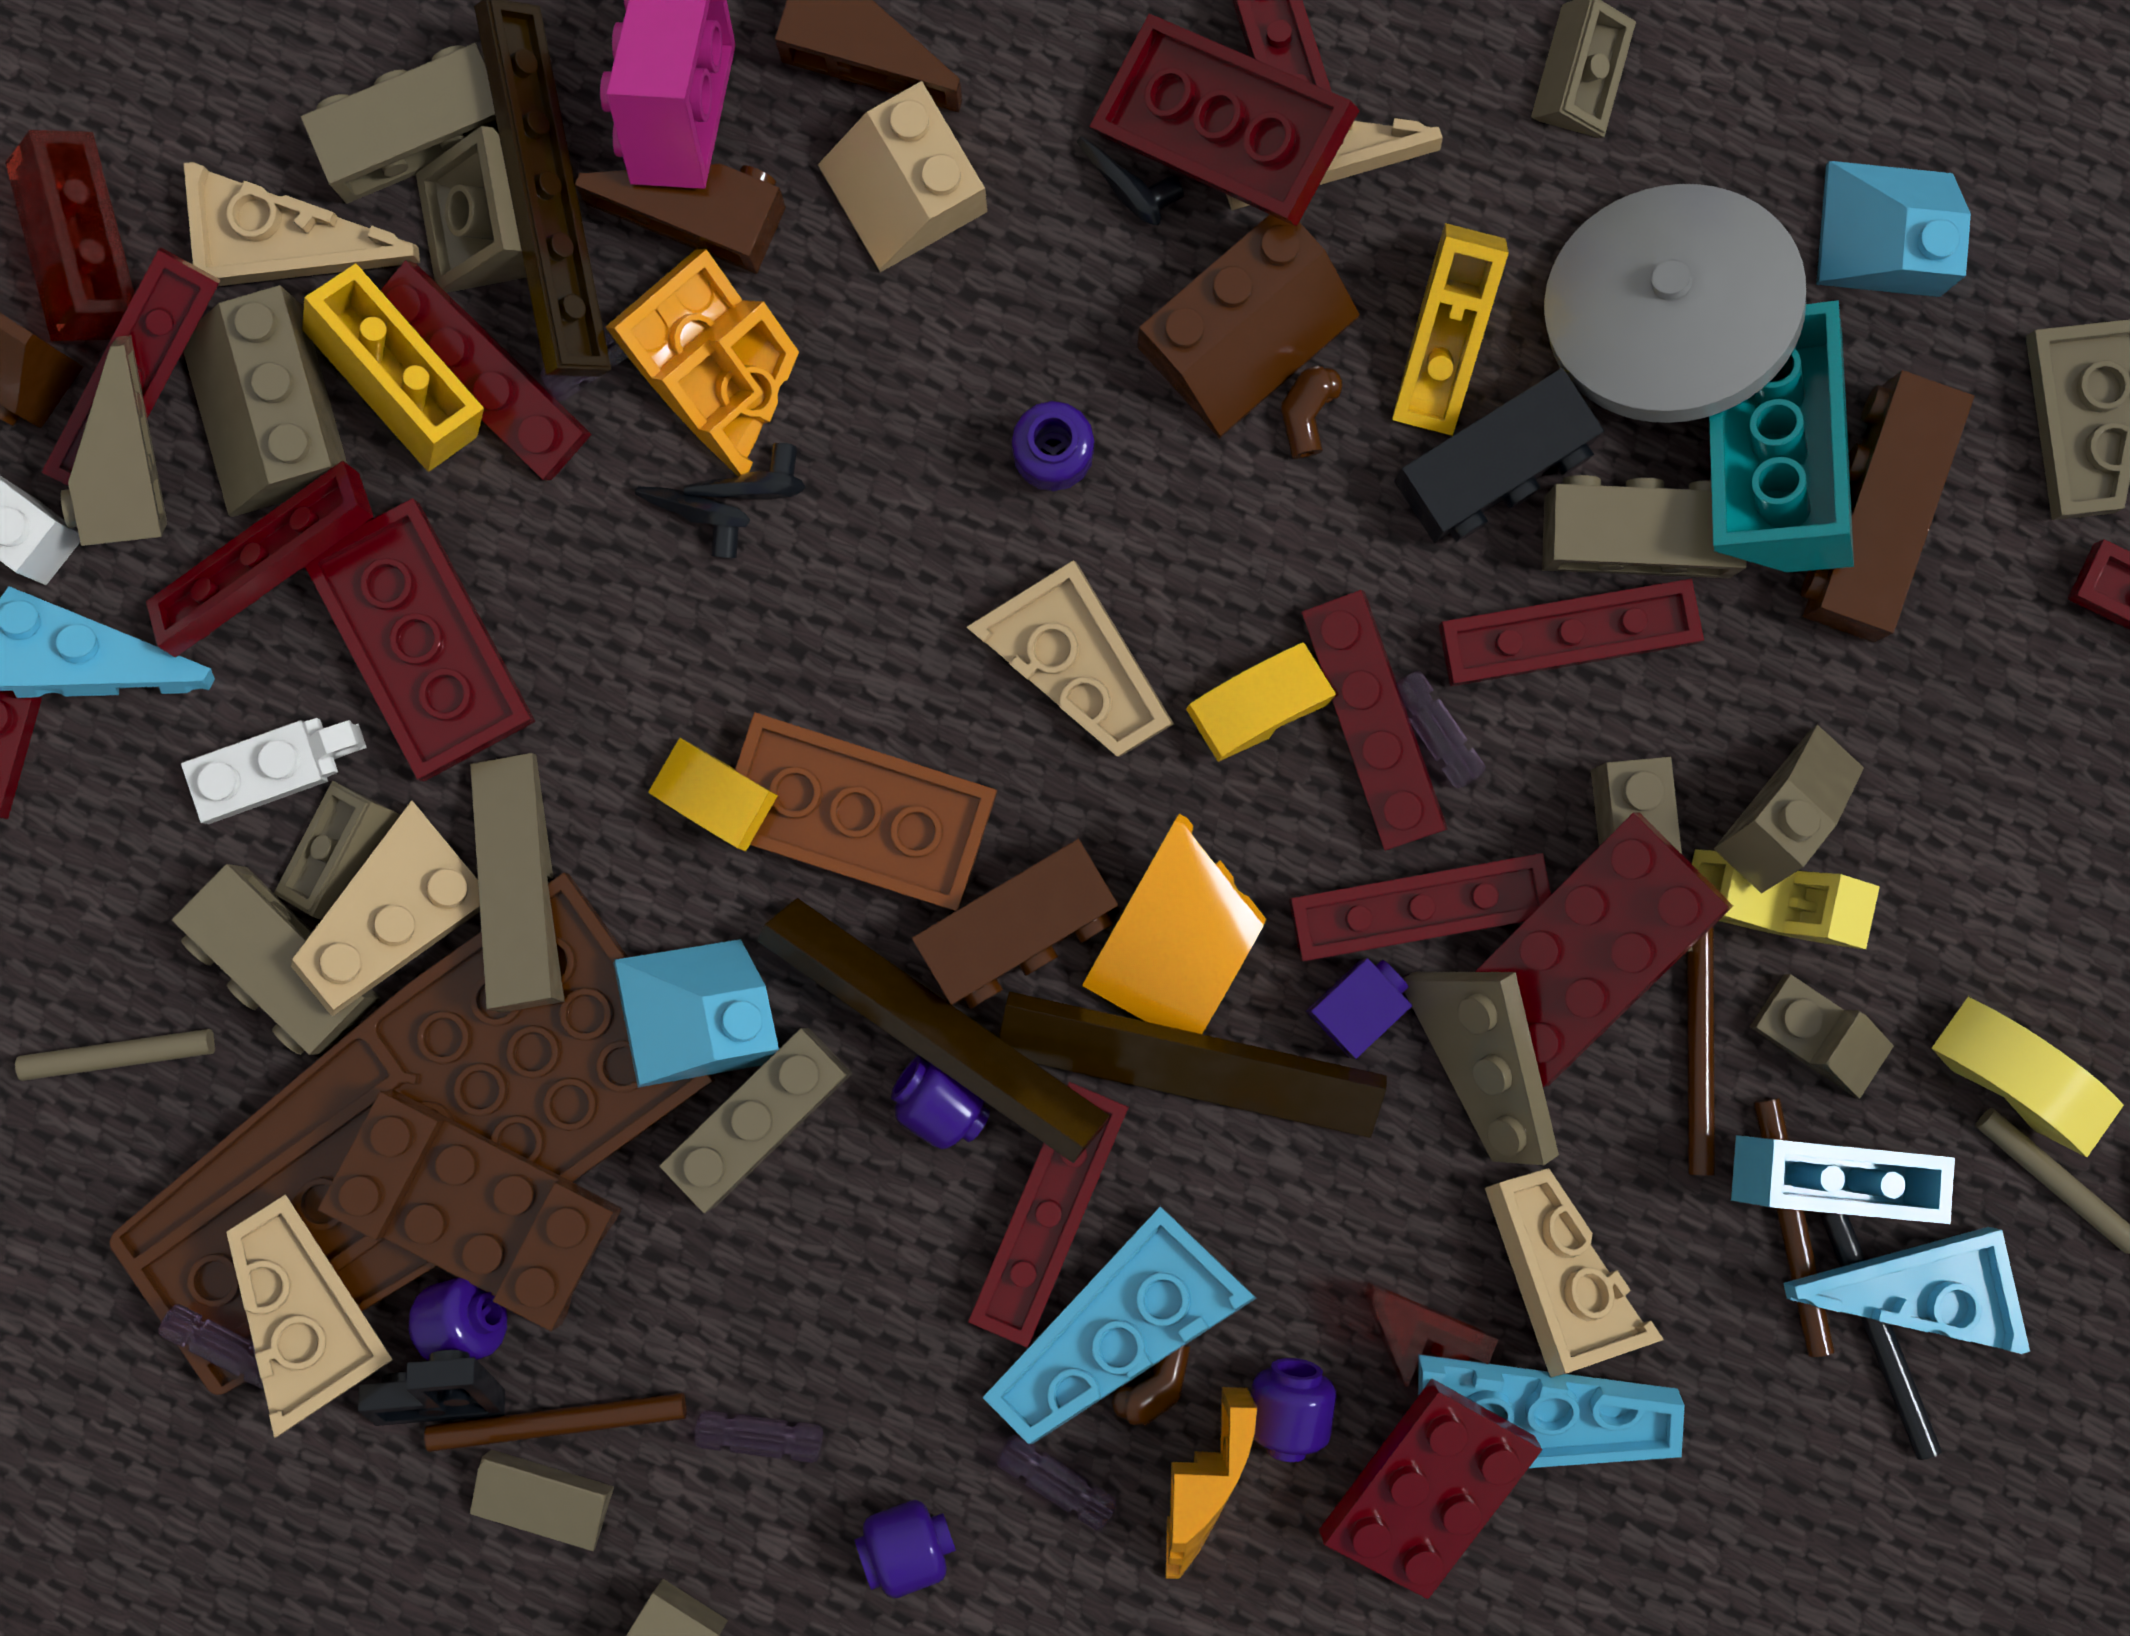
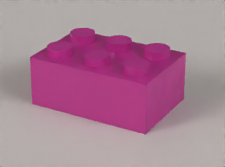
[600,0,736,189]

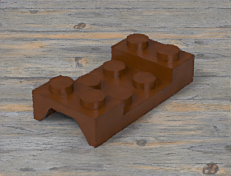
[317,1090,622,1332]

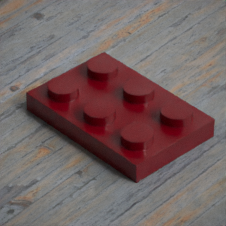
[1319,1379,1543,1599]

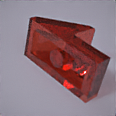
[1364,1282,1498,1387]

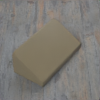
[1531,0,1636,138]
[274,781,400,920]
[470,1449,614,1551]

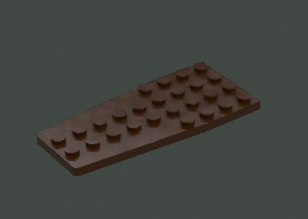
[110,872,715,1395]

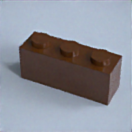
[912,839,1118,1009]

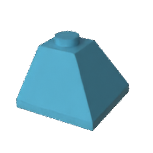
[1816,161,1971,297]
[613,939,779,1088]

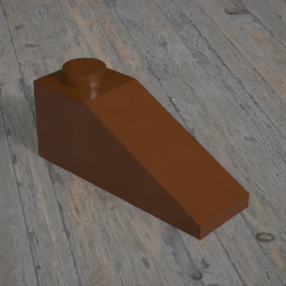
[775,0,962,112]
[575,164,786,274]

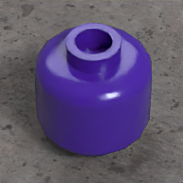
[1012,401,1095,491]
[891,1056,990,1149]
[409,1277,508,1361]
[1251,1358,1336,1462]
[854,1500,956,1599]

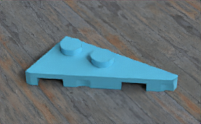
[0,586,215,698]
[1783,1227,2030,1354]

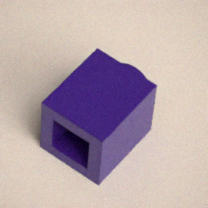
[1305,958,1413,1059]

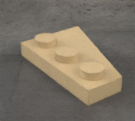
[967,560,1174,757]
[1485,1168,1664,1378]

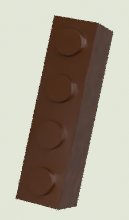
[1801,370,1975,642]

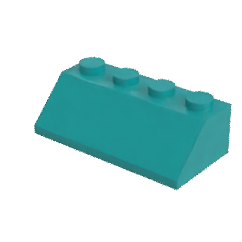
[1709,300,1854,572]

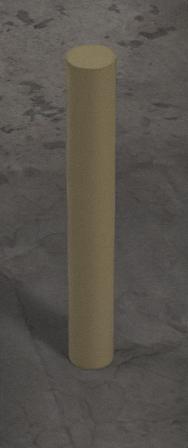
[15,1029,215,1081]
[1975,1108,2130,1254]

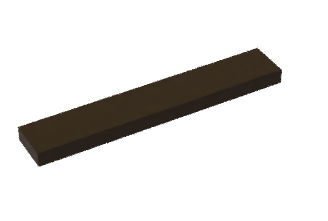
[474,0,611,377]
[757,898,1110,1163]
[999,991,1387,1138]

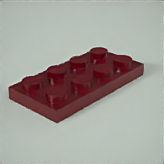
[1089,13,1360,227]
[305,498,536,782]
[1475,812,1733,1088]

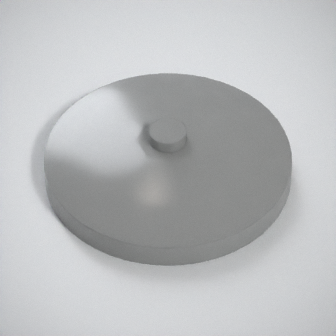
[1544,184,1806,423]

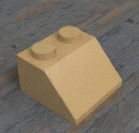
[818,81,987,272]

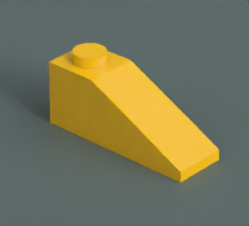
[1392,223,1509,436]

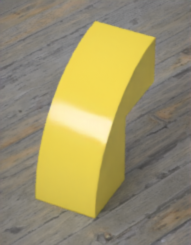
[1692,849,1880,949]
[1932,997,2124,1157]

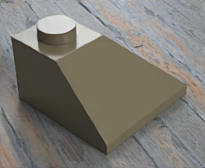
[416,126,527,293]

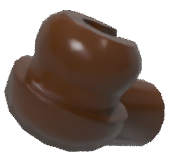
[1281,365,1342,459]
[1112,1344,1191,1425]

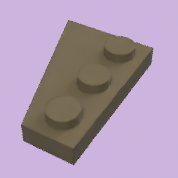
[2026,319,2130,520]
[1403,972,1559,1165]

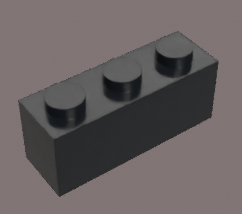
[1394,367,1604,544]

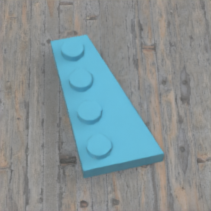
[983,1207,1256,1444]
[1418,1354,1685,1468]

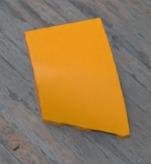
[605,249,799,476]
[1082,813,1267,1034]
[1165,1387,1257,1579]

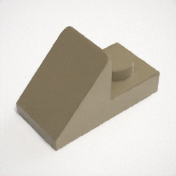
[1750,974,1894,1099]

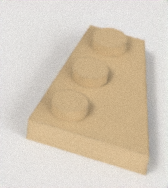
[291,801,480,1017]
[226,1194,393,1438]

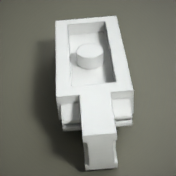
[181,718,367,824]

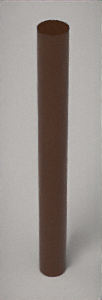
[1687,927,1715,1176]
[1754,1098,1835,1357]
[424,1393,687,1452]

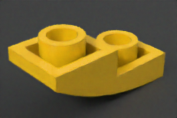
[1186,642,1336,762]
[648,738,778,851]

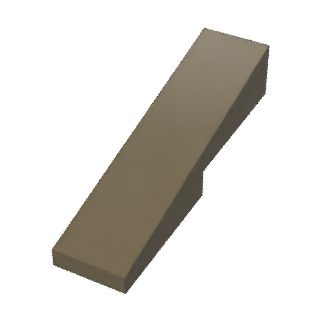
[470,753,565,1013]

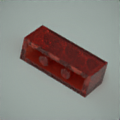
[5,130,135,341]

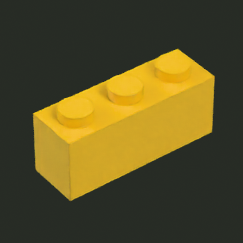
[302,263,484,472]

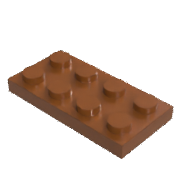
[735,712,997,912]

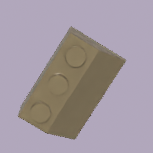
[183,285,347,517]

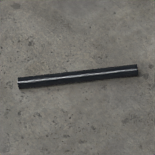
[1820,1212,1942,1460]

